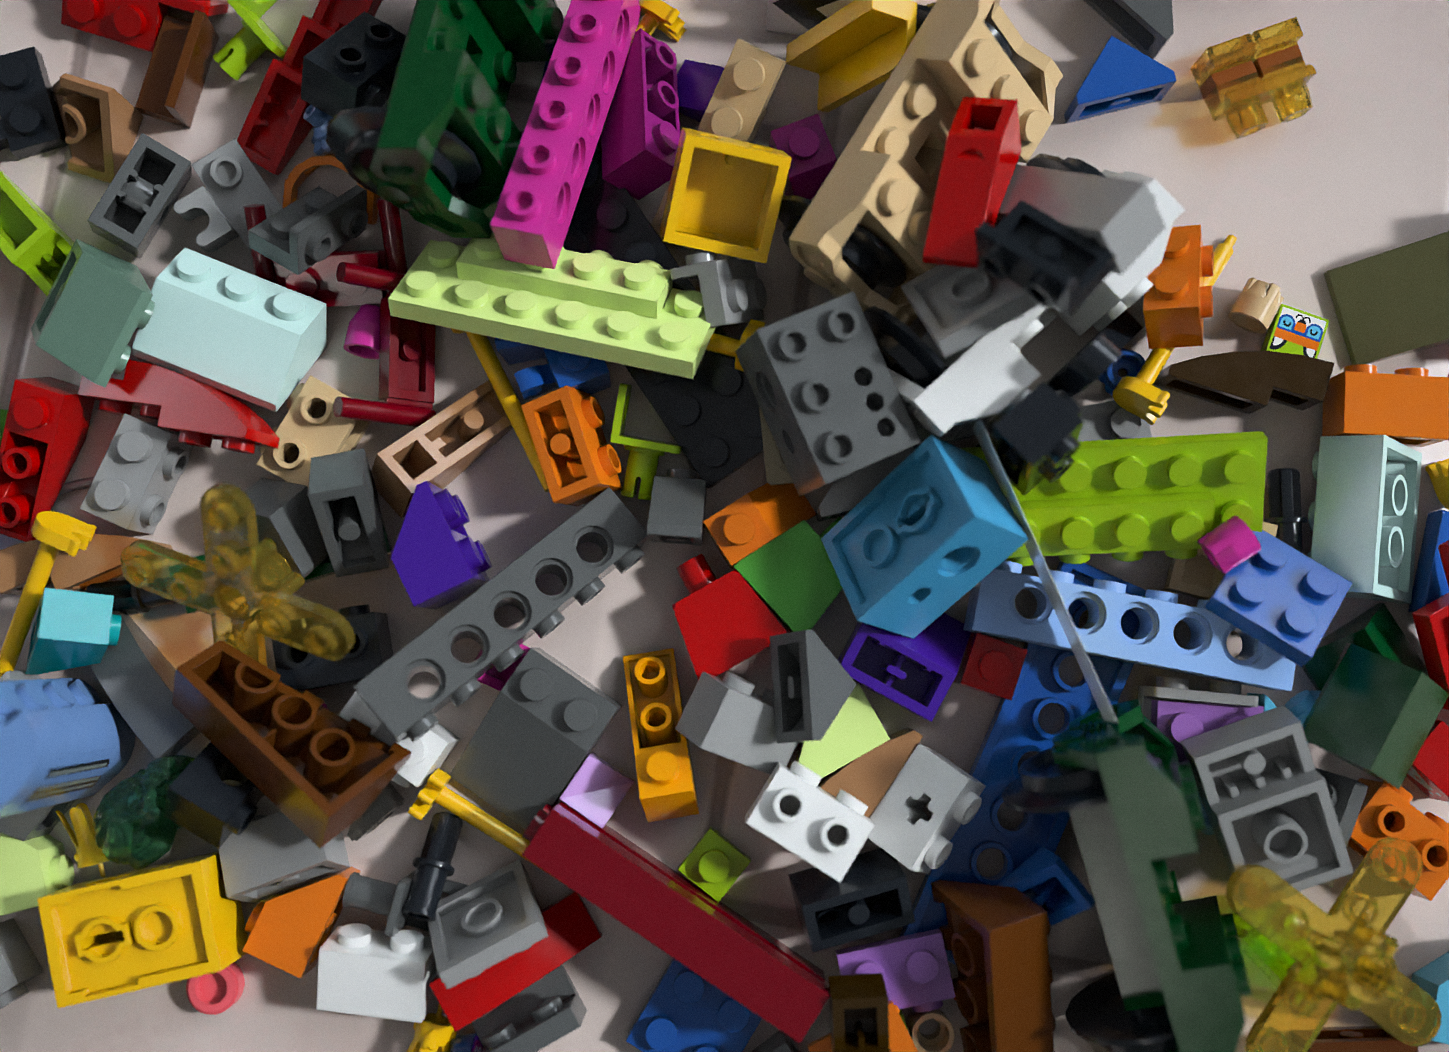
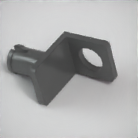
[342,871,468,937]

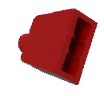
[672,554,787,680]

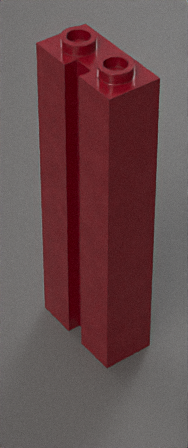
[522,801,831,1043]

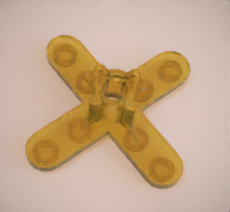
[120,482,355,667]
[1226,837,1441,1052]

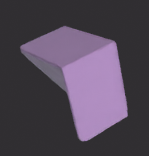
[559,752,635,828]

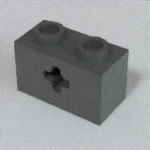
[88,133,192,259]

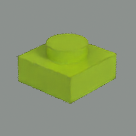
[678,826,751,903]

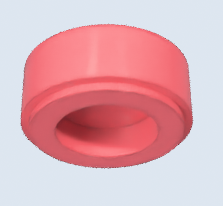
[186,962,245,1015]

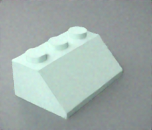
[132,248,327,412]
[1307,435,1422,604]

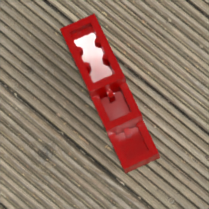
[237,0,383,175]

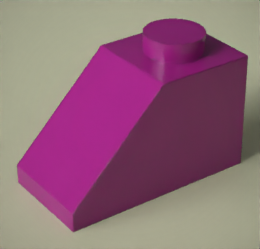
[769,113,837,200]

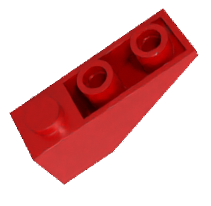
[922,96,1022,269]
[0,377,95,542]

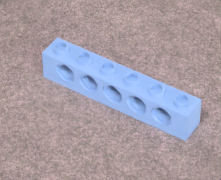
[963,561,1296,691]

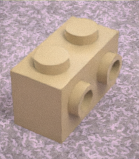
[257,375,371,488]

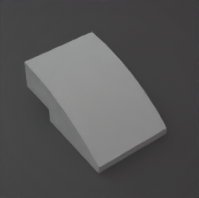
[1180,705,1354,909]

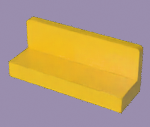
[786,0,917,113]

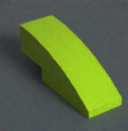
[0,170,74,296]

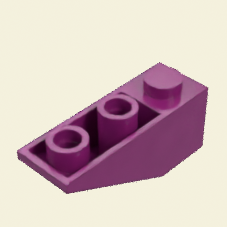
[601,28,680,200]

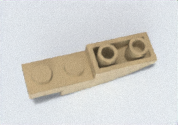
[651,38,787,252]

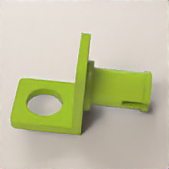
[212,0,287,81]
[610,383,682,500]

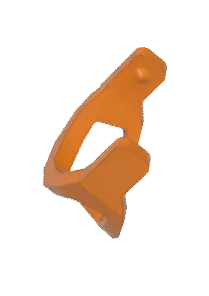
[282,154,380,225]

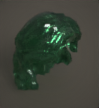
[93,755,195,870]

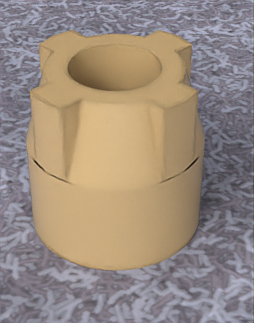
[1228,278,1284,334]
[907,1008,955,1052]

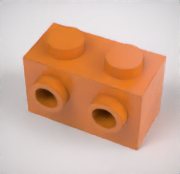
[1143,224,1214,349]
[1322,364,1449,447]
[521,385,622,507]
[1347,778,1449,901]

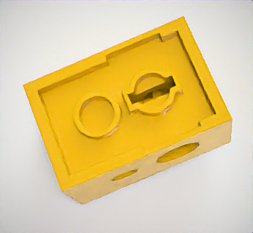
[37,851,248,1009]

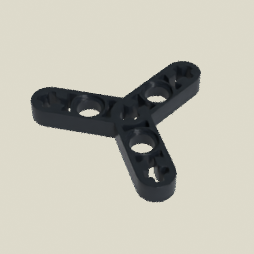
[976,310,1143,447]

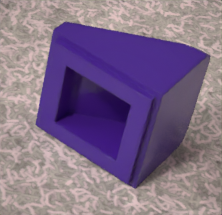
[677,59,724,122]

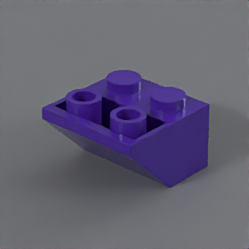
[391,480,492,610]
[837,613,971,722]

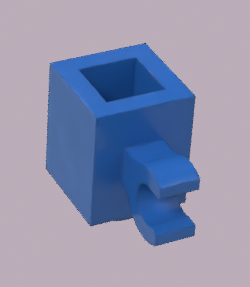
[514,348,611,400]

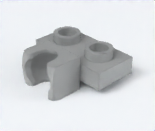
[173,138,283,253]

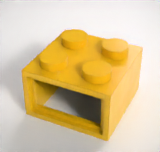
[660,127,792,264]

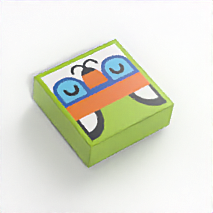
[1261,304,1330,359]

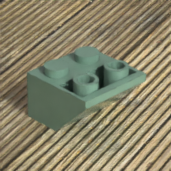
[31,239,155,387]

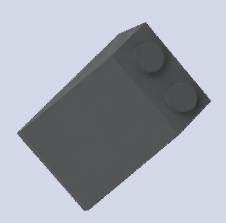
[450,647,623,829]

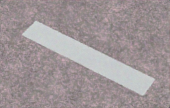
[972,419,1118,723]

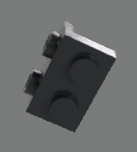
[975,199,1115,317]

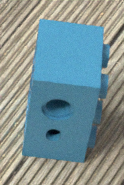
[821,435,1029,639]

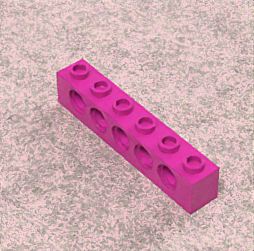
[490,0,641,270]

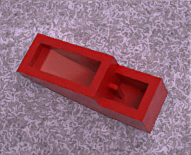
[429,891,602,1032]

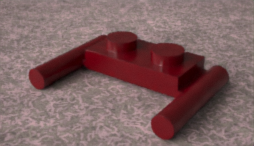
[243,198,408,307]
[333,261,436,427]

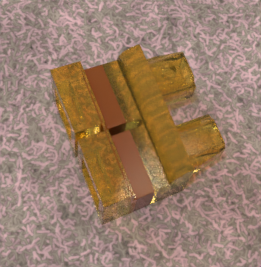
[1191,17,1317,139]

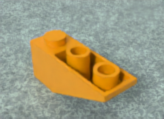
[623,648,699,823]

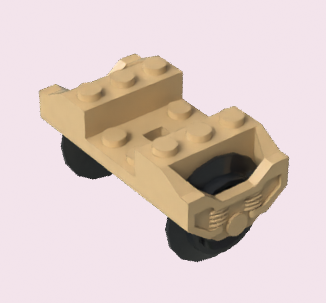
[778,0,1063,327]

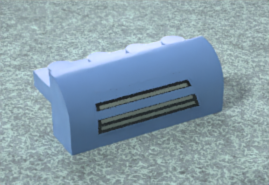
[0,678,136,817]

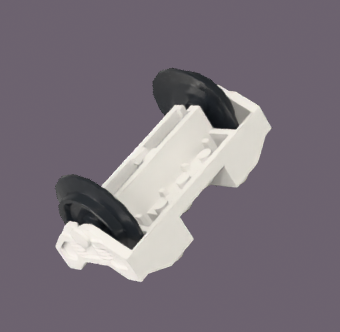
[863,153,1185,450]

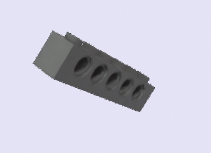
[354,487,648,743]

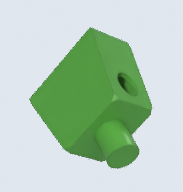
[734,516,843,632]

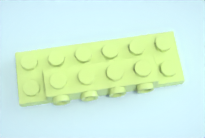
[388,233,716,379]

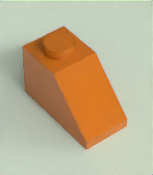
[703,483,817,569]
[242,866,361,978]

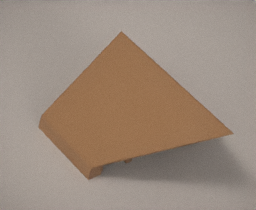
[52,73,144,183]

